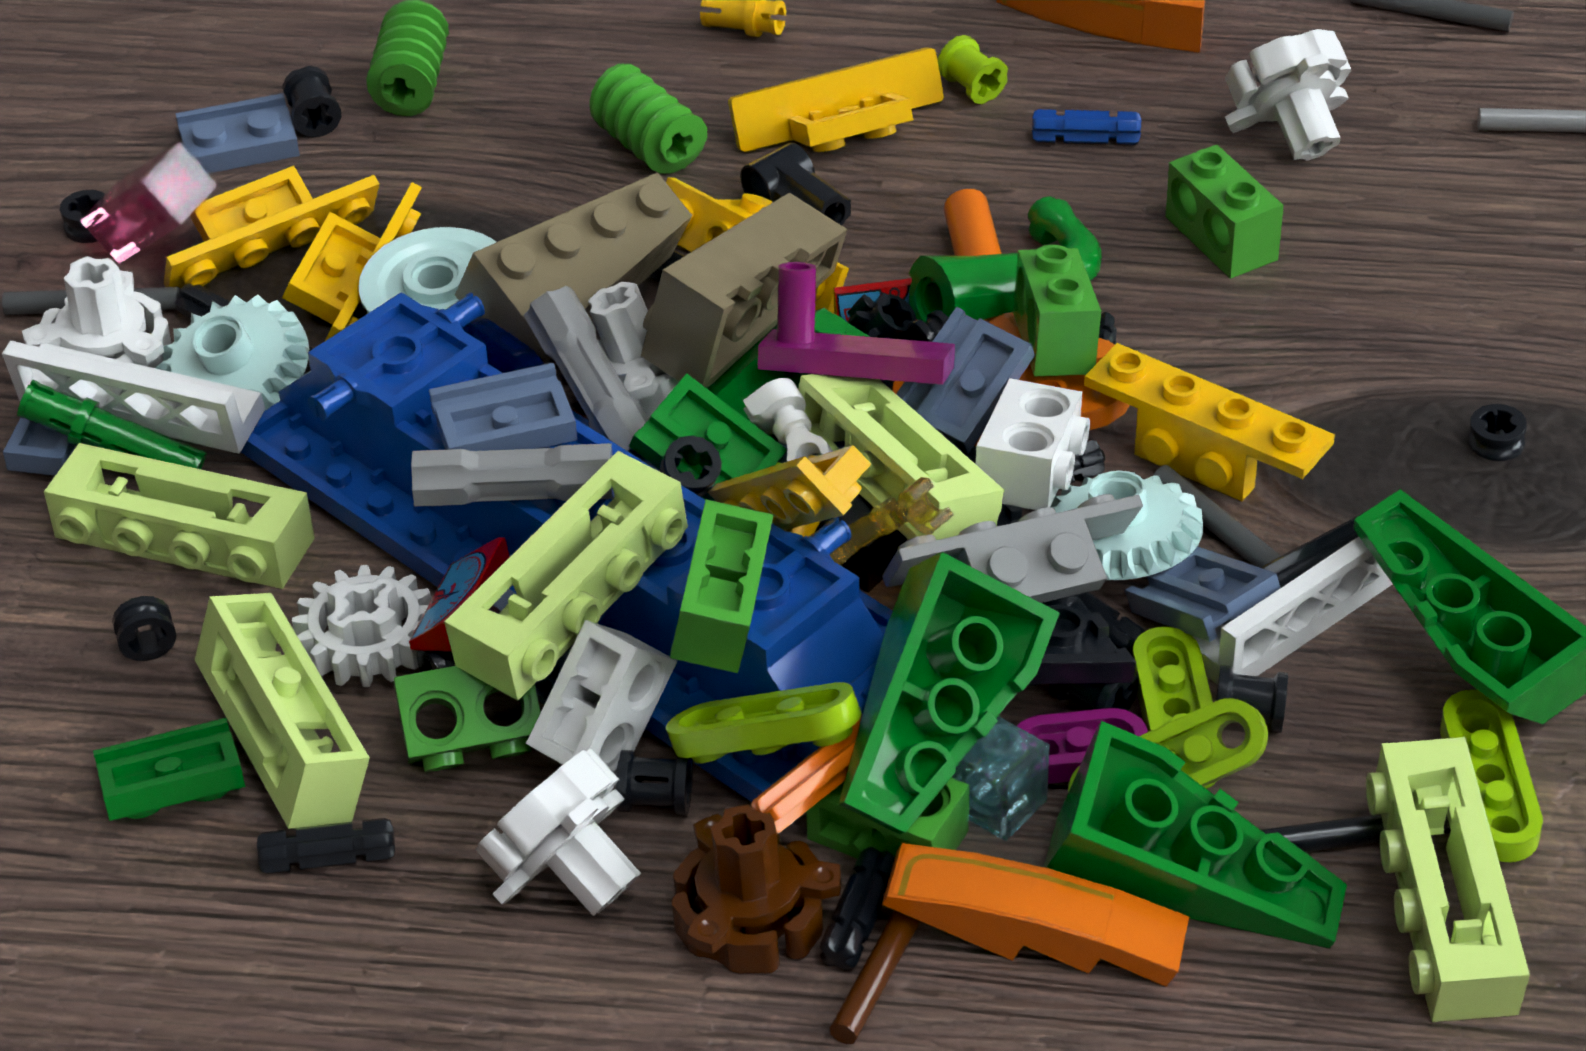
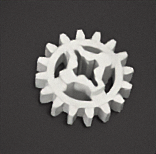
[292,565,431,687]

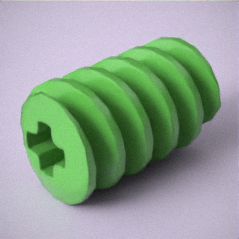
[366,0,449,116]
[589,63,707,173]

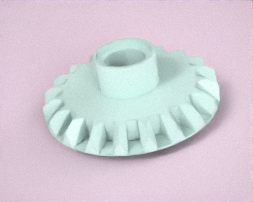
[358,227,496,332]
[155,294,309,411]
[1051,470,1203,580]

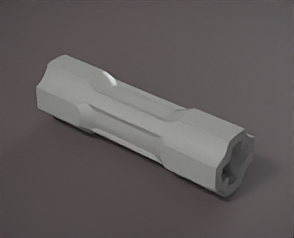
[523,286,649,461]
[411,443,614,507]

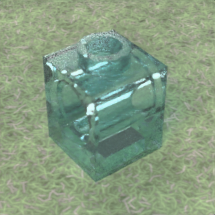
[952,716,1049,841]

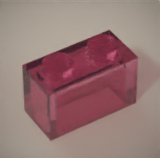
[80,142,218,263]

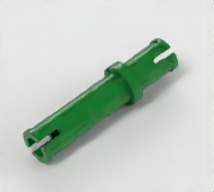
[17,380,207,470]

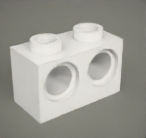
[975,378,1090,510]
[526,620,677,775]

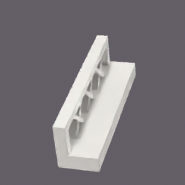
[2,340,265,454]
[1192,537,1393,685]

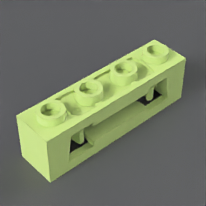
[798,374,1004,540]
[44,443,315,589]
[444,451,688,701]
[195,593,370,829]
[1366,737,1530,1022]

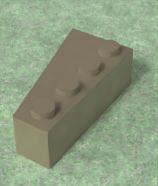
[455,172,692,371]
[641,193,848,388]

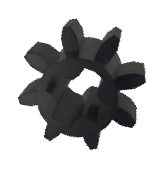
[847,292,916,340]

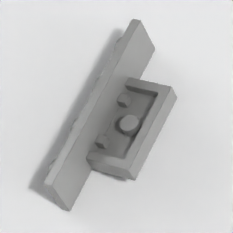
[882,494,1143,603]

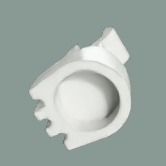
[743,378,833,462]

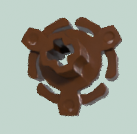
[672,804,841,974]

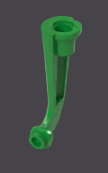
[908,196,1102,322]

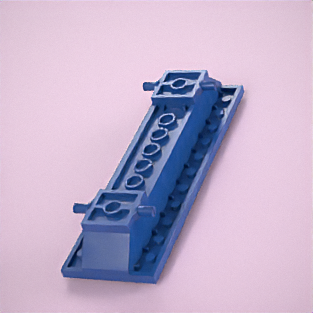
[241,292,893,802]

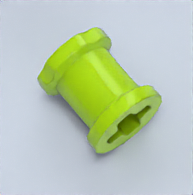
[938,35,1008,104]

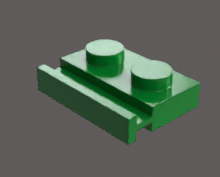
[629,373,787,501]
[93,718,246,821]

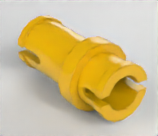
[700,0,786,37]

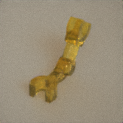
[830,477,954,565]

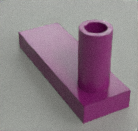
[758,262,955,385]

